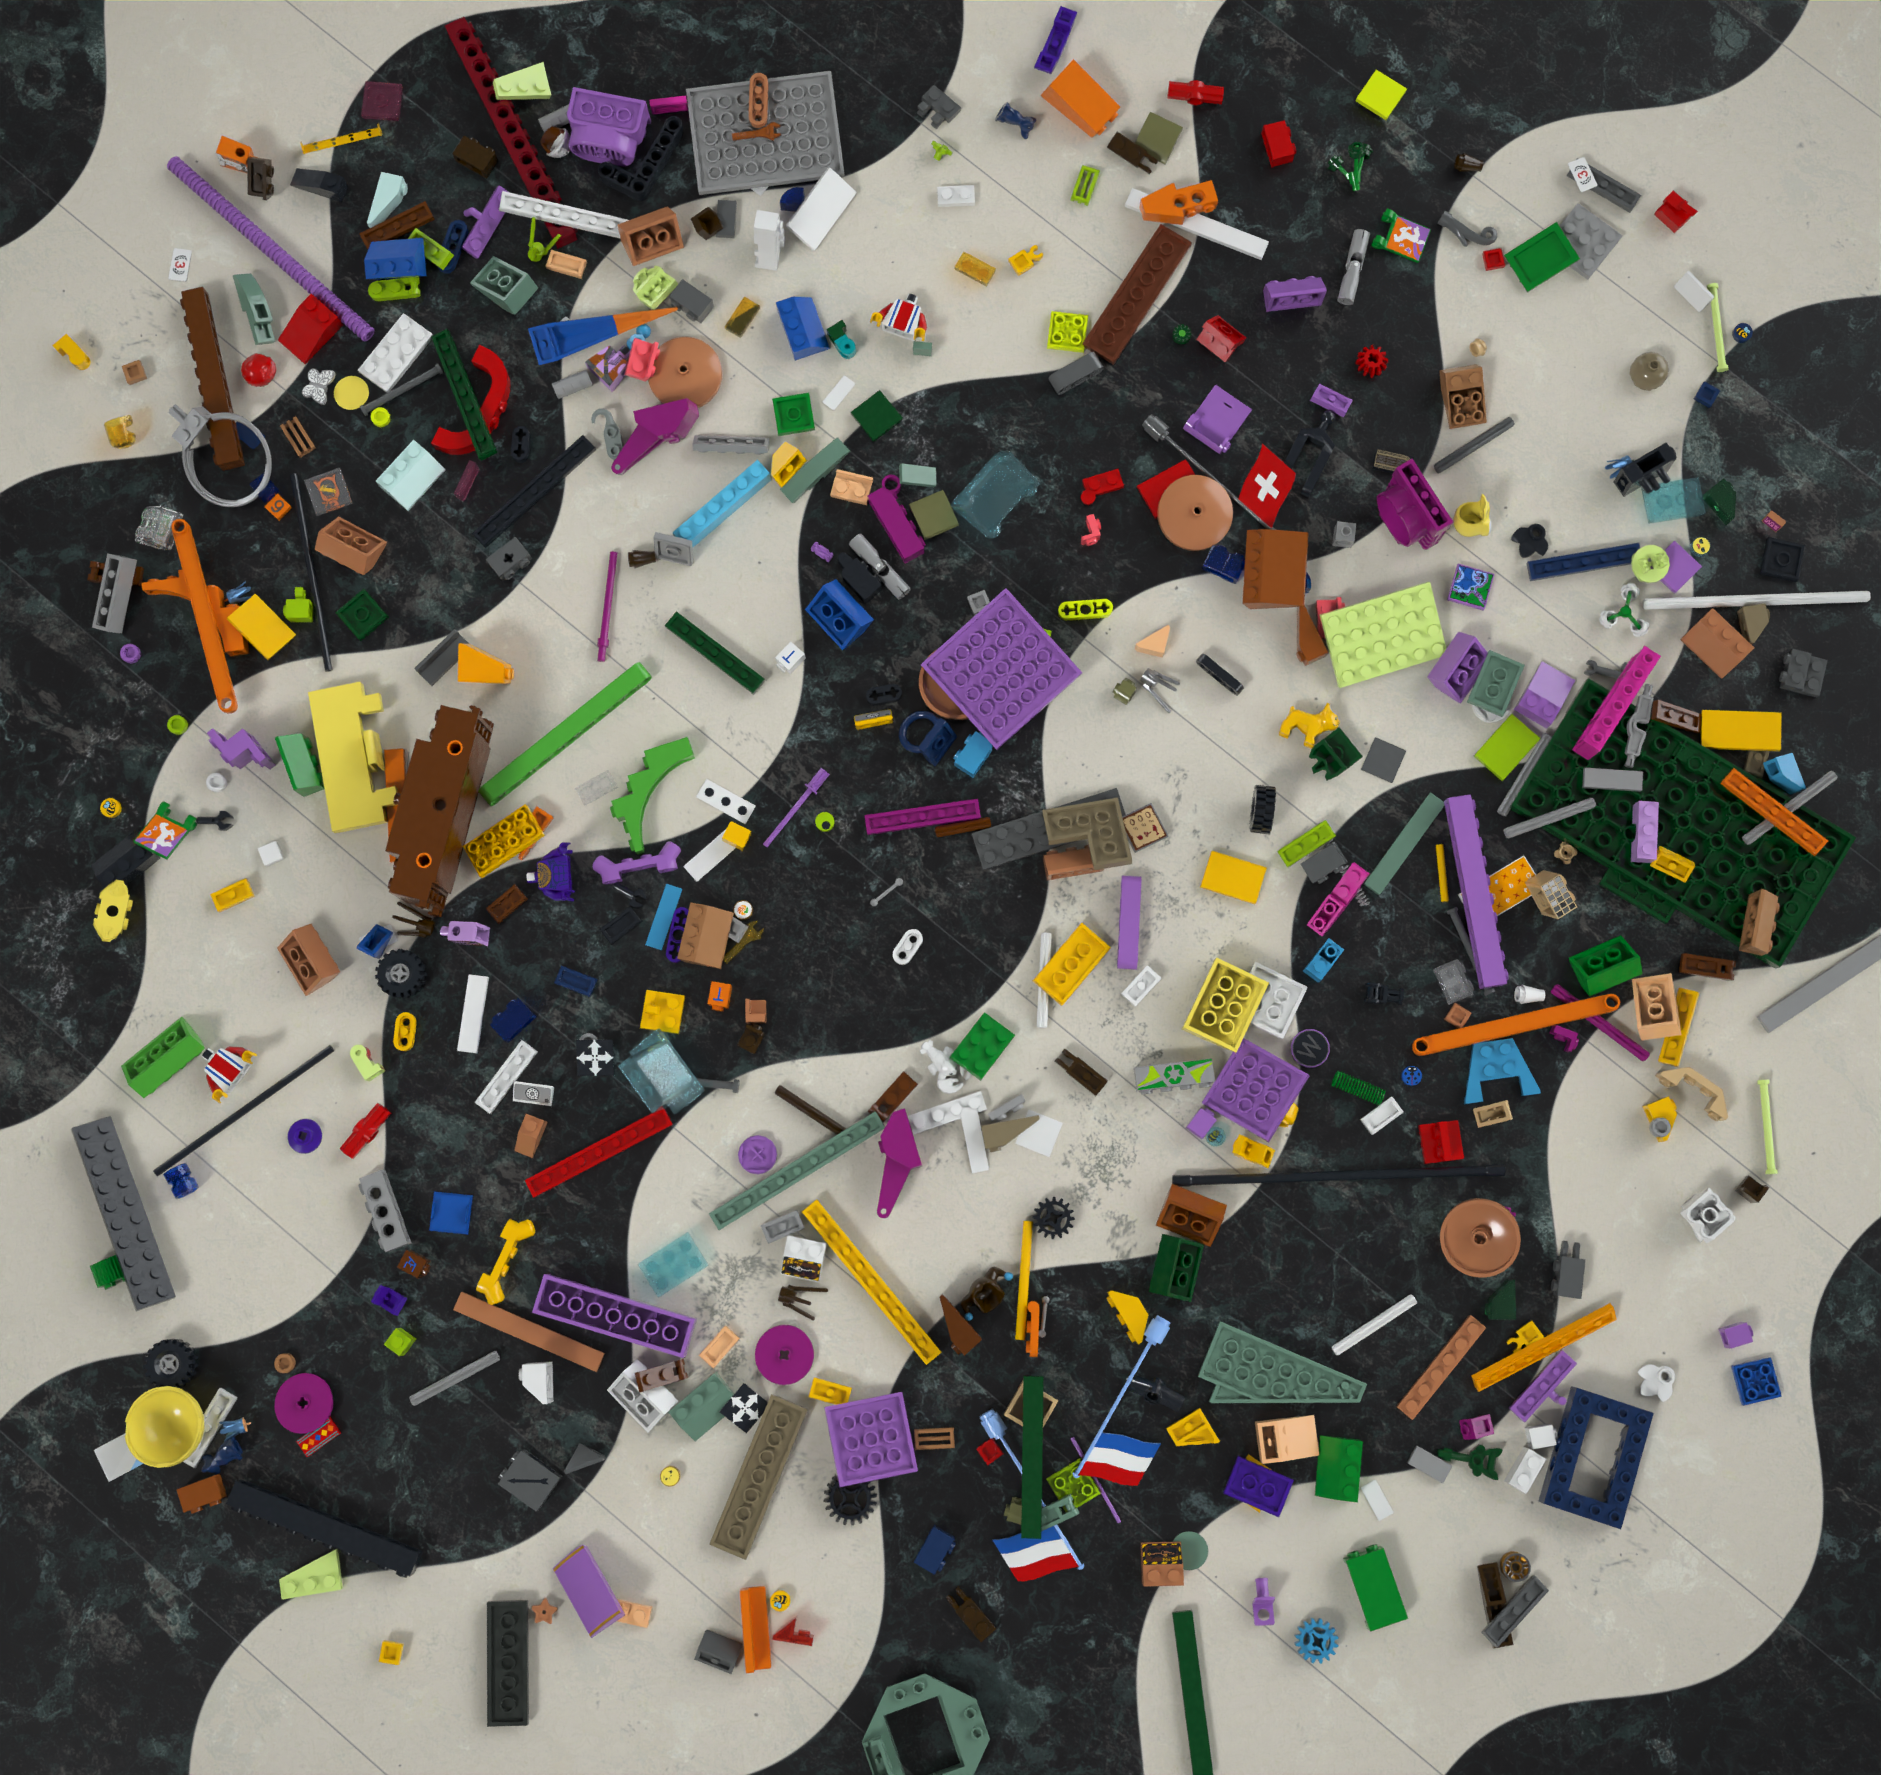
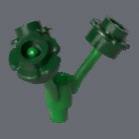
[1328,142,1373,191]

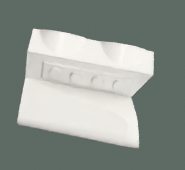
[1680,1188,1736,1243]

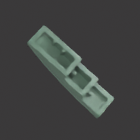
[780,438,850,503]

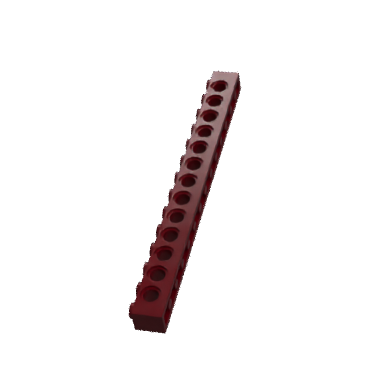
[445,17,578,249]

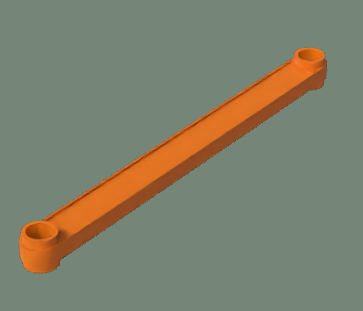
[171,519,238,714]
[1412,994,1620,1056]

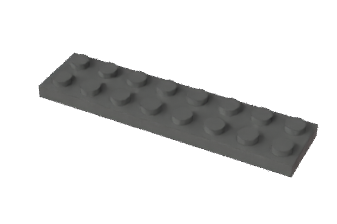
[972,788,1126,871]

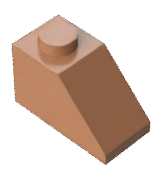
[515,1114,548,1158]

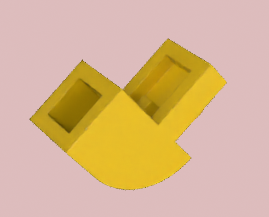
[1232,1134,1275,1168]

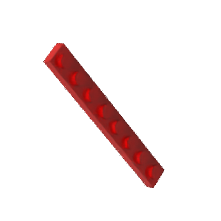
[525,1107,673,1198]

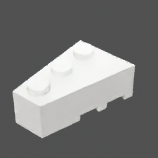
[754,210,786,271]

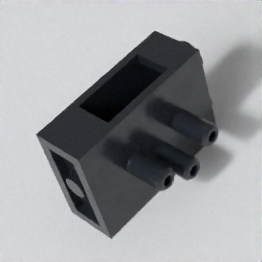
[1613,442,1677,497]

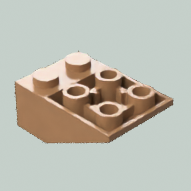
[1439,364,1487,429]

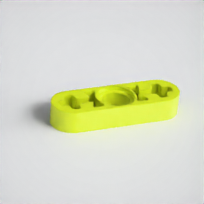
[1058,599,1113,621]

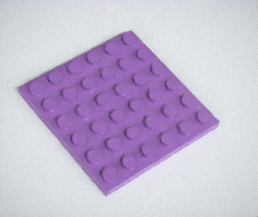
[921,588,1082,750]

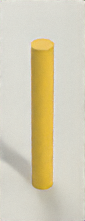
[1436,844,1449,902]

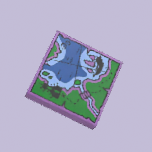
[1447,564,1494,611]

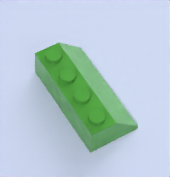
[121,1017,205,1098]

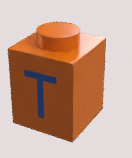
[708,981,732,1011]

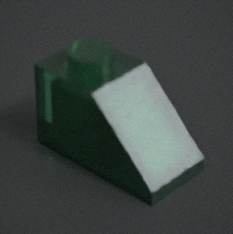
[1701,478,1736,525]
[1485,1279,1516,1320]

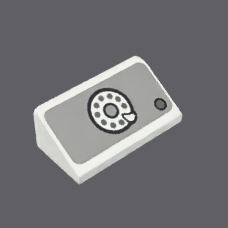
[513,1081,554,1106]

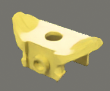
[93,880,133,942]

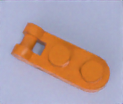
[1026,1301,1039,1357]

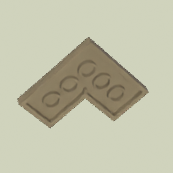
[1042,798,1132,870]

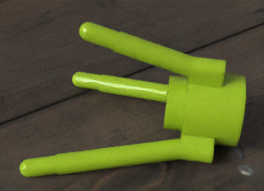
[528,217,561,262]

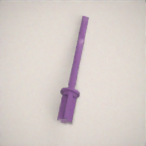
[763,768,830,847]

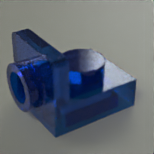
[250,473,279,503]

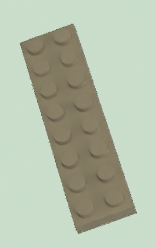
[709,1394,808,1560]

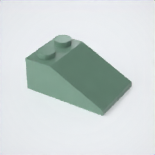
[470,256,538,315]

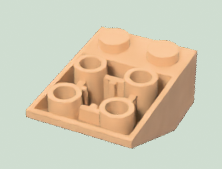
[1255,1415,1319,1464]

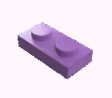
[1310,384,1353,417]

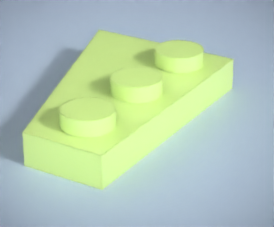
[493,62,551,100]
[279,1549,343,1599]

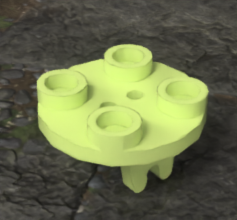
[1631,545,1670,583]

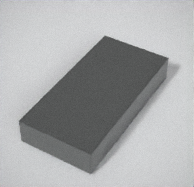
[716,200,737,238]

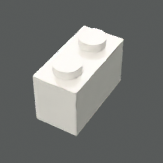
[1504,1447,1546,1494]

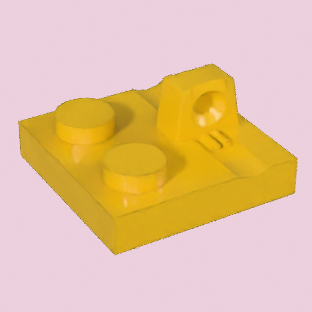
[640,990,685,1034]

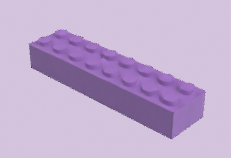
[532,1274,697,1358]

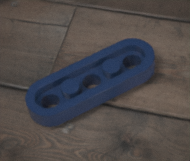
[437,220,469,274]

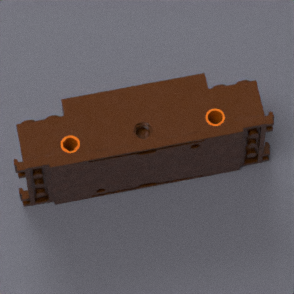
[385,705,494,917]

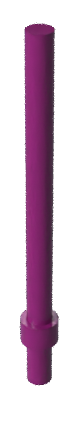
[597,551,618,662]

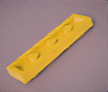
[1658,988,1699,1067]

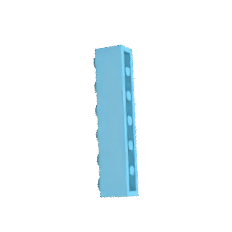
[673,460,772,547]

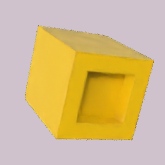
[722,821,751,851]

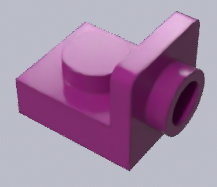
[1549,1025,1579,1052]
[1459,1414,1494,1440]

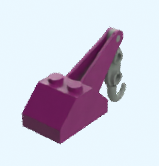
[591,398,699,475]

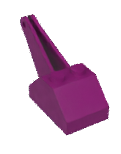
[877,1108,922,1218]

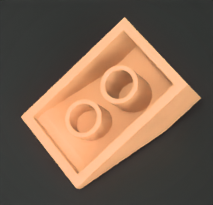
[1632,973,1681,1040]

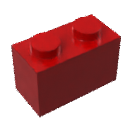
[1261,120,1296,167]

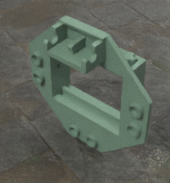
[862,1673,990,1775]

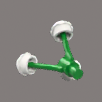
[1599,583,1649,637]

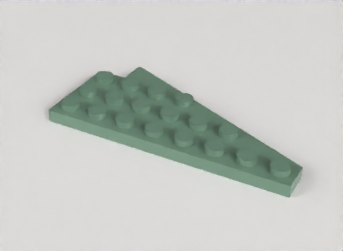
[1198,1321,1367,1403]

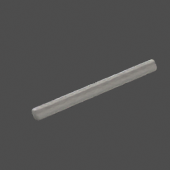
[1742,771,1838,845]

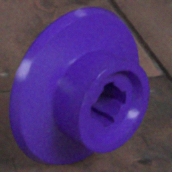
[288,1119,322,1154]

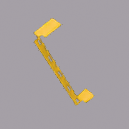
[300,123,383,154]

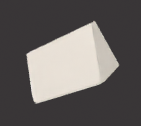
[1674,271,1714,312]

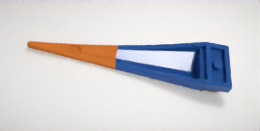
[528,307,678,365]

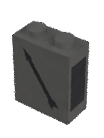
[498,1449,563,1512]

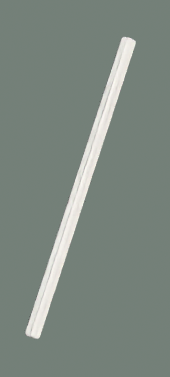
[1643,591,1871,610]

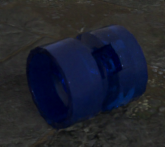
[163,1163,199,1199]

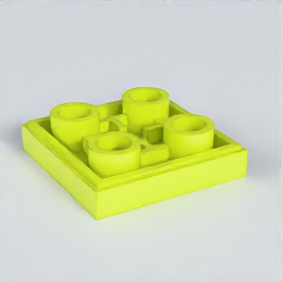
[1356,70,1407,120]
[1047,311,1088,353]

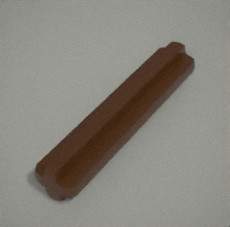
[935,817,991,837]

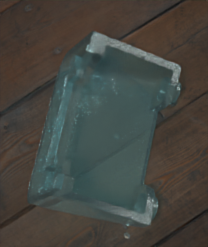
[951,452,1040,539]

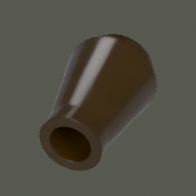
[1454,153,1484,172]
[628,550,656,569]

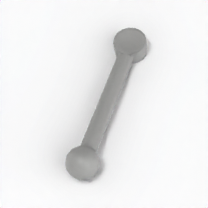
[870,878,903,906]
[1039,1296,1050,1338]

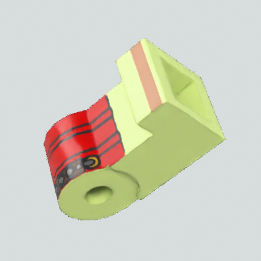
[350,1045,385,1082]

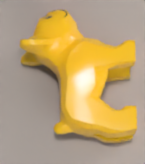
[1279,703,1340,749]

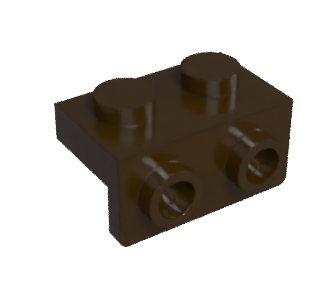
[247,156,274,201]

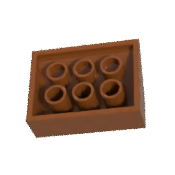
[1243,529,1309,609]

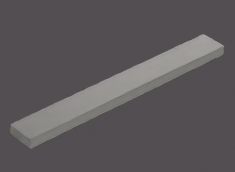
[1757,935,1881,1033]

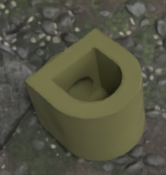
[1113,678,1137,705]
[1004,1497,1022,1525]

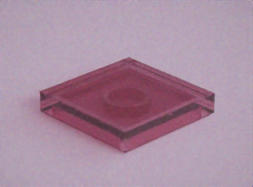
[361,81,403,121]

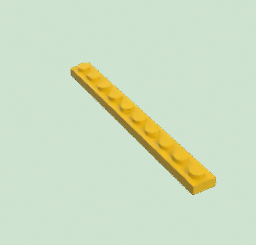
[802,1200,941,1365]

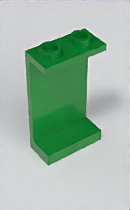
[1343,1544,1408,1632]

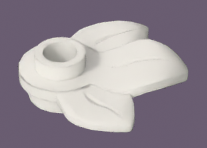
[1638,1364,1675,1402]

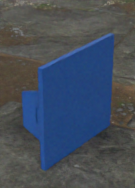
[429,1192,473,1234]

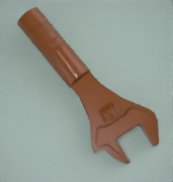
[732,122,781,141]

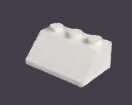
[607,1359,678,1433]

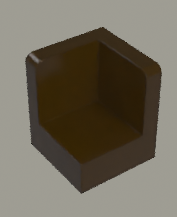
[691,207,723,240]
[1735,1175,1770,1203]

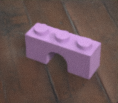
[1631,801,1659,863]

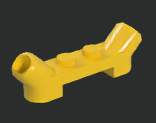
[476,1219,535,1305]

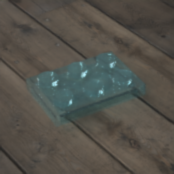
[1641,477,1706,524]
[638,1232,709,1298]

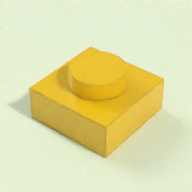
[379,1640,404,1665]

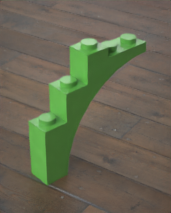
[610,737,695,855]

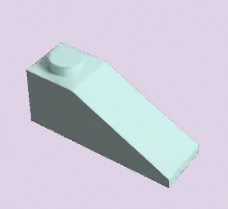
[367,172,408,228]

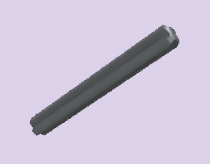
[1433,417,1515,473]

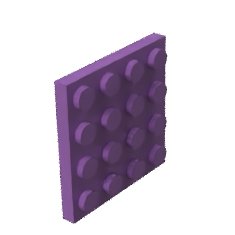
[1202,1038,1309,1142]
[824,1392,918,1488]

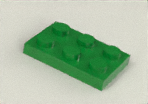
[950,1012,1015,1081]

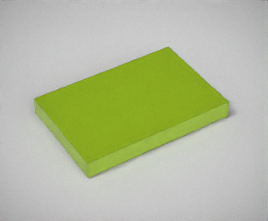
[1474,714,1541,781]

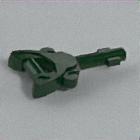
[1437,1444,1503,1480]

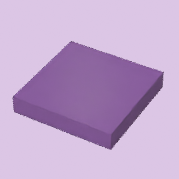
[1650,541,1702,594]

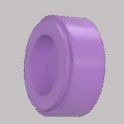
[120,644,141,664]

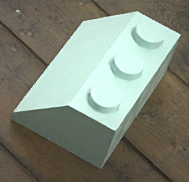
[376,440,446,511]

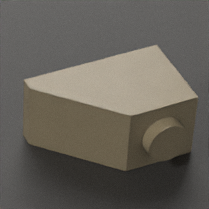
[1737,603,1770,645]

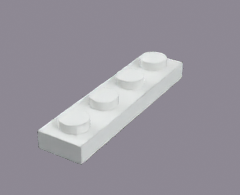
[907,1091,987,1135]

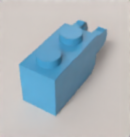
[953,731,993,778]

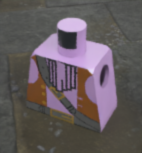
[585,345,630,392]
[440,921,490,946]

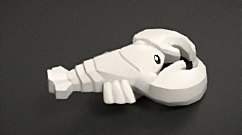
[920,1040,972,1094]

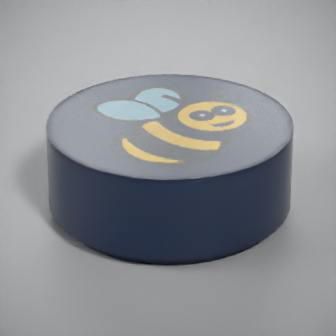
[1732,323,1753,343]

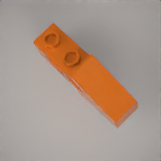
[1139,180,1218,225]

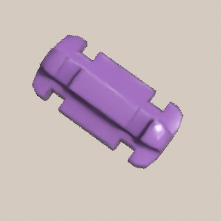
[811,542,833,562]

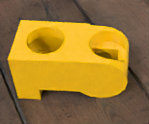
[52,334,91,370]

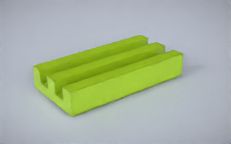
[1070,165,1100,206]

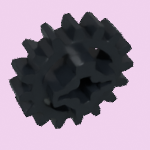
[1032,1197,1075,1239]

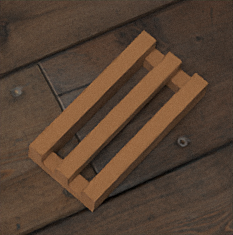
[280,416,316,458]
[914,1427,955,1450]

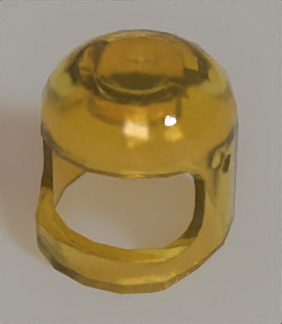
[104,415,136,449]

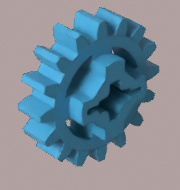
[1294,1618,1339,1664]

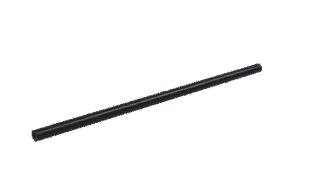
[290,473,333,672]
[153,1045,334,1177]

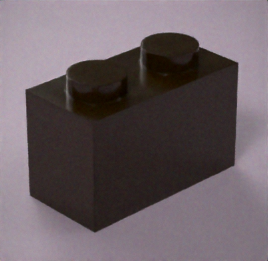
[452,136,498,179]

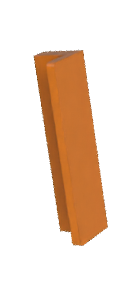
[740,1586,771,1673]

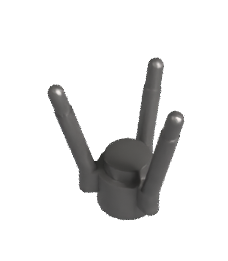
[1140,668,1180,713]

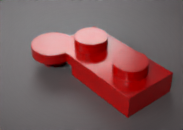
[1081,469,1124,505]

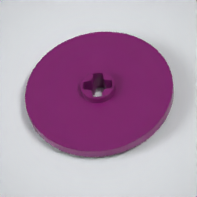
[755,1325,814,1385]
[275,1373,333,1434]

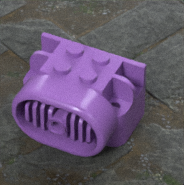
[567,87,651,167]

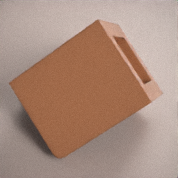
[745,999,767,1024]

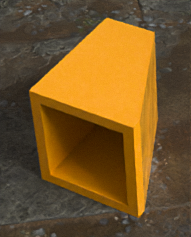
[458,643,514,684]

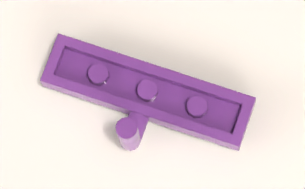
[461,185,508,259]
[1509,1350,1577,1422]

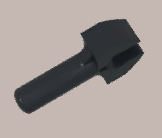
[196,811,234,831]
[613,882,647,908]

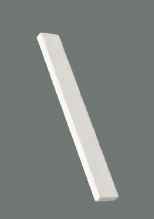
[1125,188,1269,260]
[499,191,629,238]

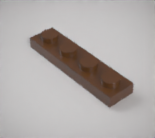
[359,201,435,250]

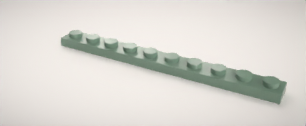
[709,1111,885,1230]

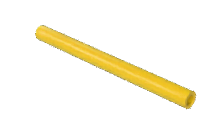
[1015,1221,1033,1340]

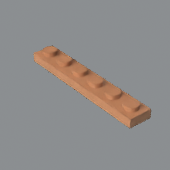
[1396,1315,1486,1420]

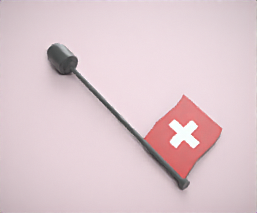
[1142,414,1296,530]

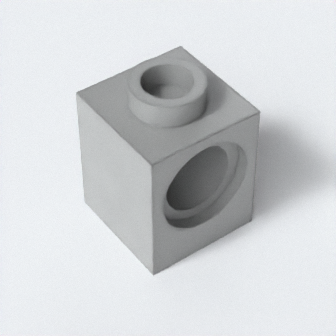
[1332,521,1356,548]

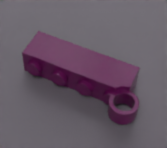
[867,475,926,564]

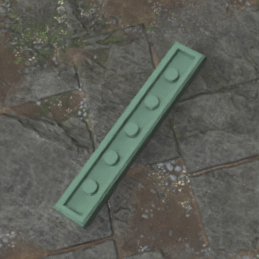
[1363,792,1445,895]

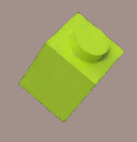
[384,1328,416,1356]

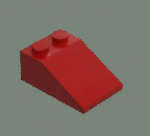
[278,294,343,364]

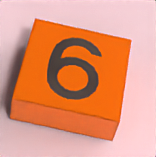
[265,494,292,521]

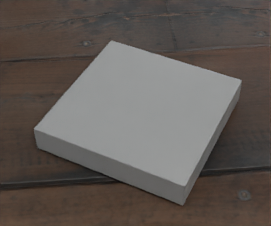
[654,532,693,566]

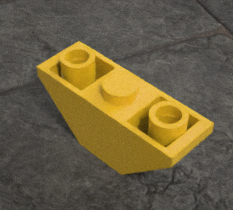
[1106,1290,1148,1344]

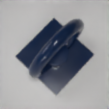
[899,711,957,766]

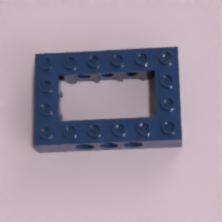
[1538,1386,1654,1529]

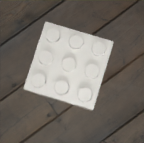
[1249,962,1308,1039]

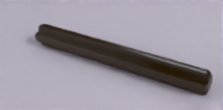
[775,1085,846,1135]

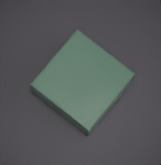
[913,341,932,357]

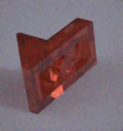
[772,1616,814,1646]

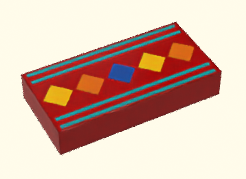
[296,1417,341,1457]

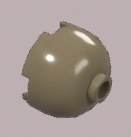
[1630,352,1669,391]

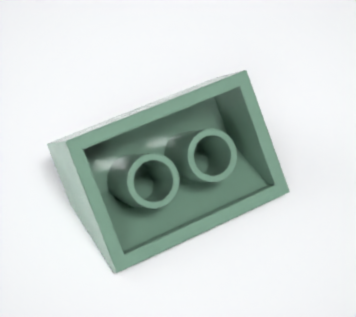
[669,1372,734,1442]

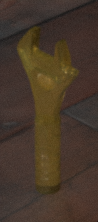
[723,921,764,964]

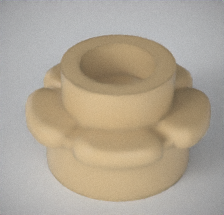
[1469,338,1487,357]

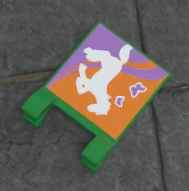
[1371,209,1431,263]
[134,801,197,860]

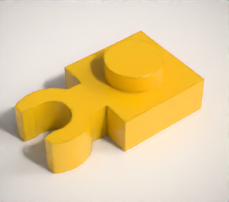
[1008,245,1043,276]
[1506,1320,1544,1353]

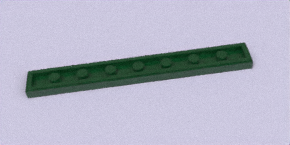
[431,329,498,461]
[1021,1376,1044,1539]
[1172,1610,1213,1775]

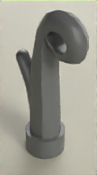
[1437,210,1497,247]

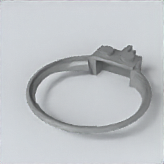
[168,404,272,507]

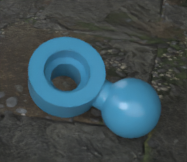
[627,324,651,350]

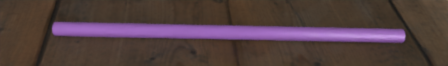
[1070,1437,1121,1523]

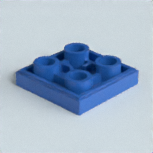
[1731,1357,1782,1406]

